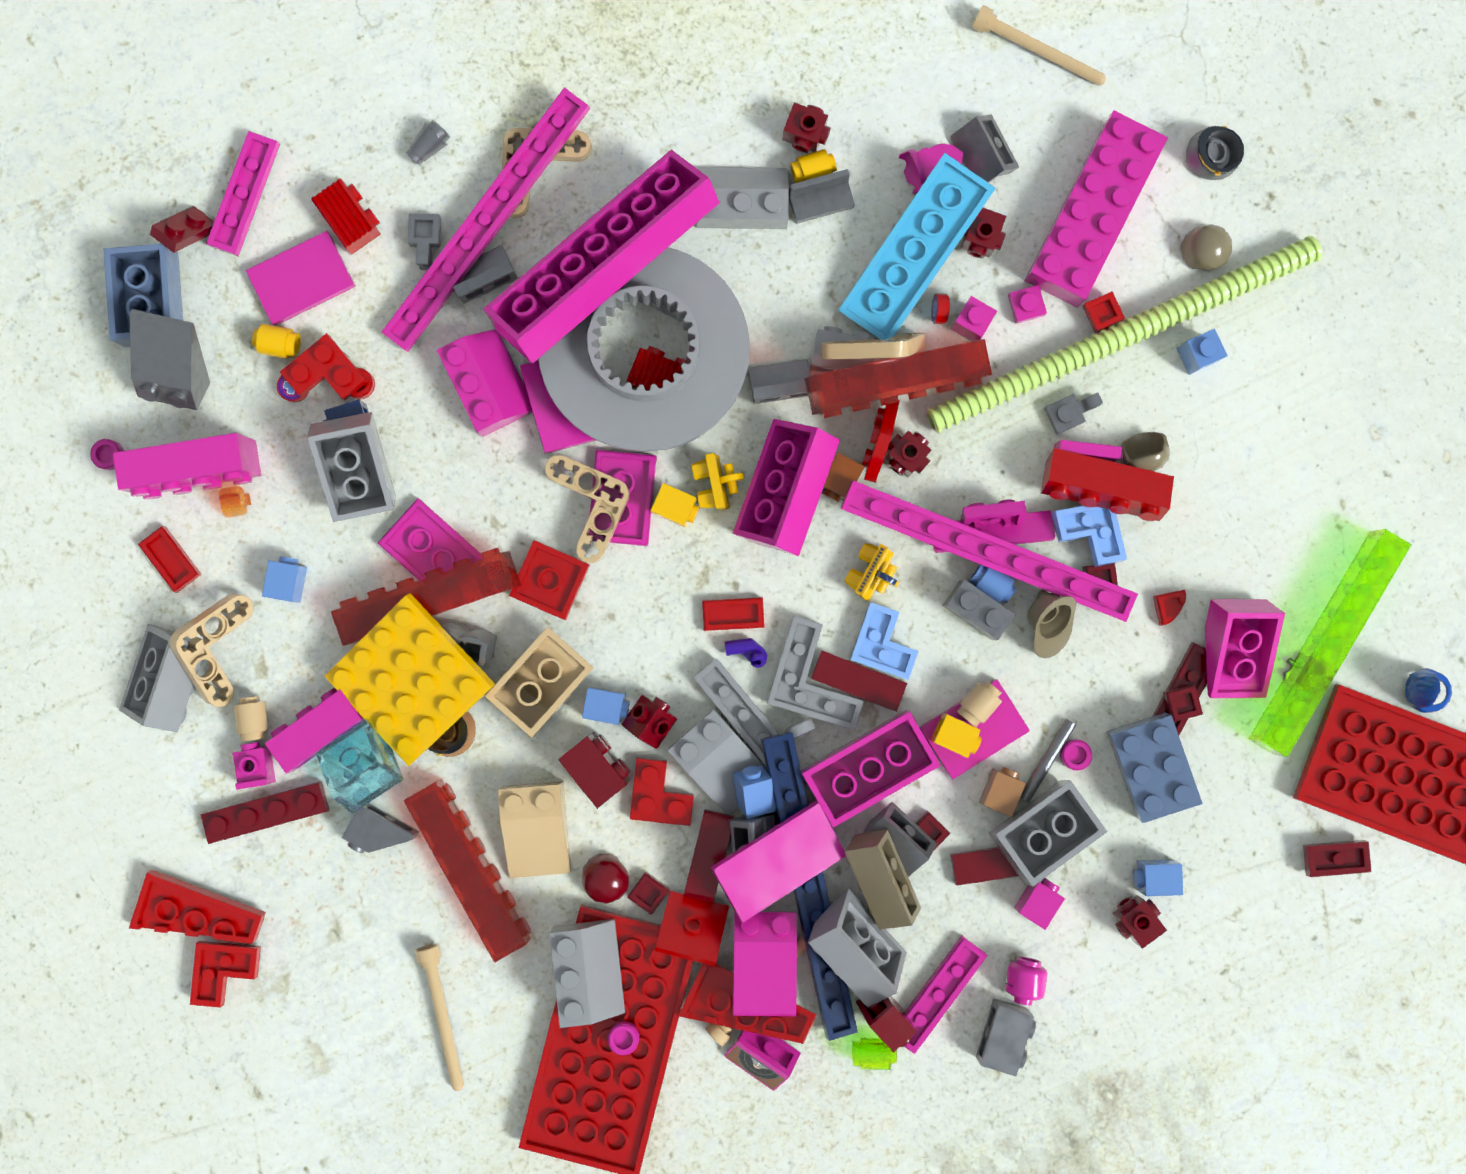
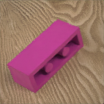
[265,688,365,774]

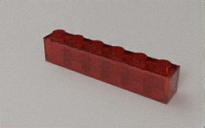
[804,339,992,419]
[331,547,521,646]
[403,779,531,963]

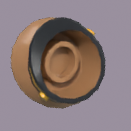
[428,711,476,757]

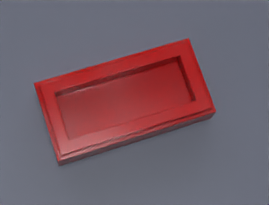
[138,526,202,593]
[702,597,765,631]

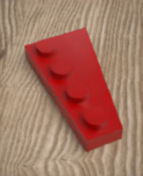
[129,870,266,944]
[678,964,817,1044]

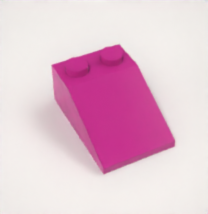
[1205,599,1285,698]
[733,912,797,1016]

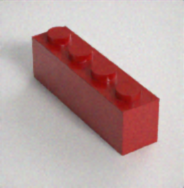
[1041,448,1174,521]

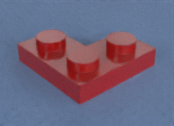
[280,333,368,401]
[862,397,900,483]
[630,757,694,826]
[190,941,261,1008]

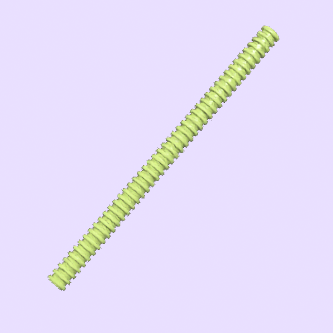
[927,235,1322,434]

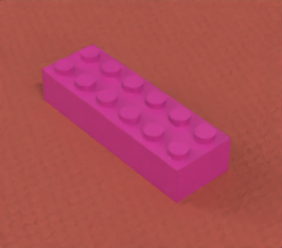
[1024,110,1168,308]

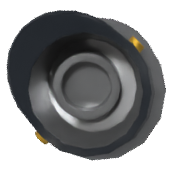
[1186,126,1244,180]

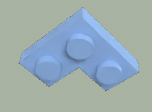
[1052,506,1127,567]
[850,602,918,680]

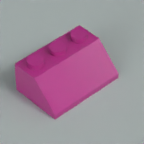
[437,329,533,437]

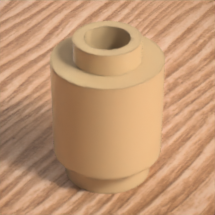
[957,681,1003,727]
[233,696,269,742]

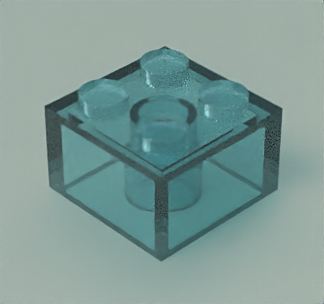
[316,719,404,814]

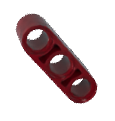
[683,809,735,903]

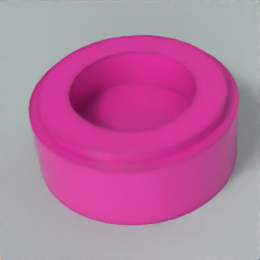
[90,439,124,470]
[1060,739,1092,771]
[608,1021,640,1055]

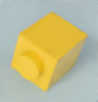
[650,483,700,528]
[930,713,982,758]

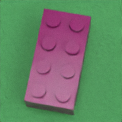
[732,419,840,556]
[113,433,261,500]
[801,710,941,828]

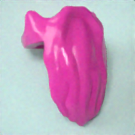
[899,143,963,195]

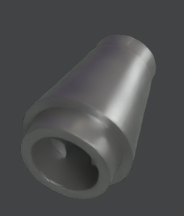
[406,119,450,166]

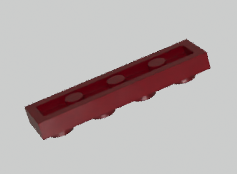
[201,781,330,844]

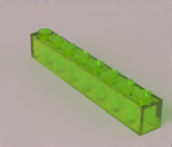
[1248,529,1412,757]

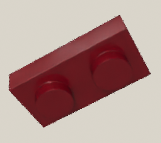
[149,206,214,253]
[1303,840,1372,877]

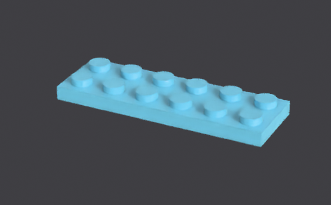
[838,153,996,339]

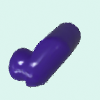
[724,638,768,668]

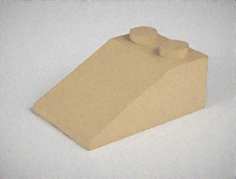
[485,627,594,738]
[498,781,571,878]

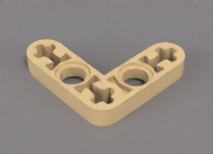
[502,128,592,218]
[821,333,925,359]
[545,455,630,564]
[170,593,253,707]

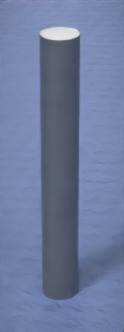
[1020,719,1076,803]

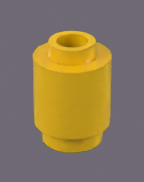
[790,149,837,183]
[252,324,301,359]

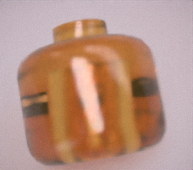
[219,486,251,518]

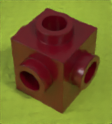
[782,102,831,153]
[961,208,1006,258]
[885,431,931,477]
[621,694,677,749]
[1113,895,1167,949]

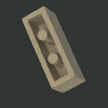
[845,829,921,930]

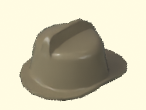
[1027,590,1076,658]

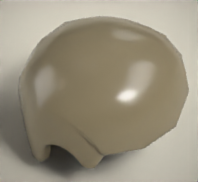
[1181,224,1232,271]
[1122,432,1170,471]

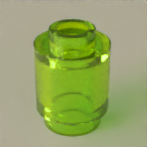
[852,1038,897,1070]

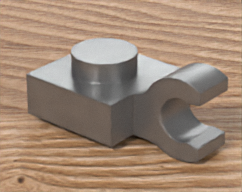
[408,214,441,270]
[1044,393,1103,435]

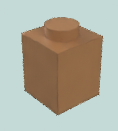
[979,767,1026,817]

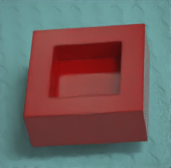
[1082,291,1125,333]

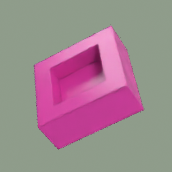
[1008,285,1047,324]

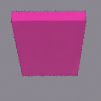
[246,231,356,326]
[520,360,597,454]
[588,450,657,546]
[378,498,487,604]
[919,679,1030,780]

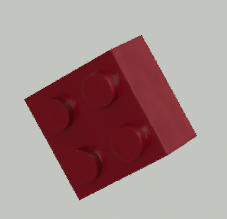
[558,732,631,809]

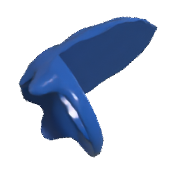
[1405,668,1452,713]

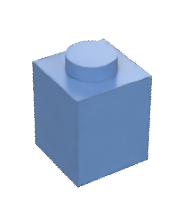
[1176,328,1228,375]
[262,556,307,603]
[582,687,630,725]
[733,765,776,819]
[1133,860,1183,896]

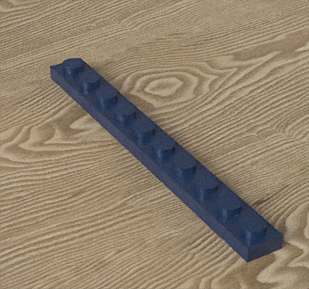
[760,732,858,1041]

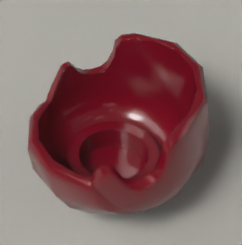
[582,853,629,904]

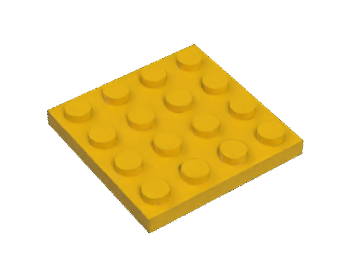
[324,593,496,766]

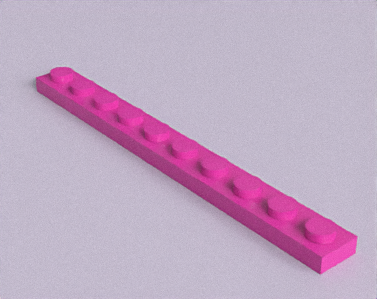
[382,87,590,352]
[840,480,1138,622]

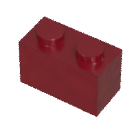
[856,996,917,1053]

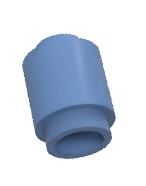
[969,564,1017,603]

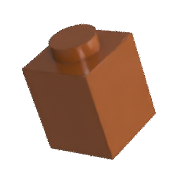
[822,453,865,503]

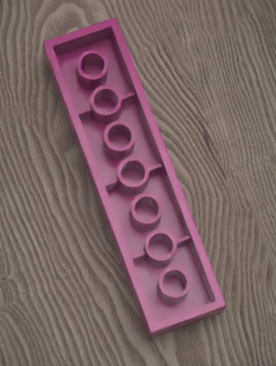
[483,149,720,364]

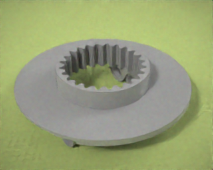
[539,247,750,452]

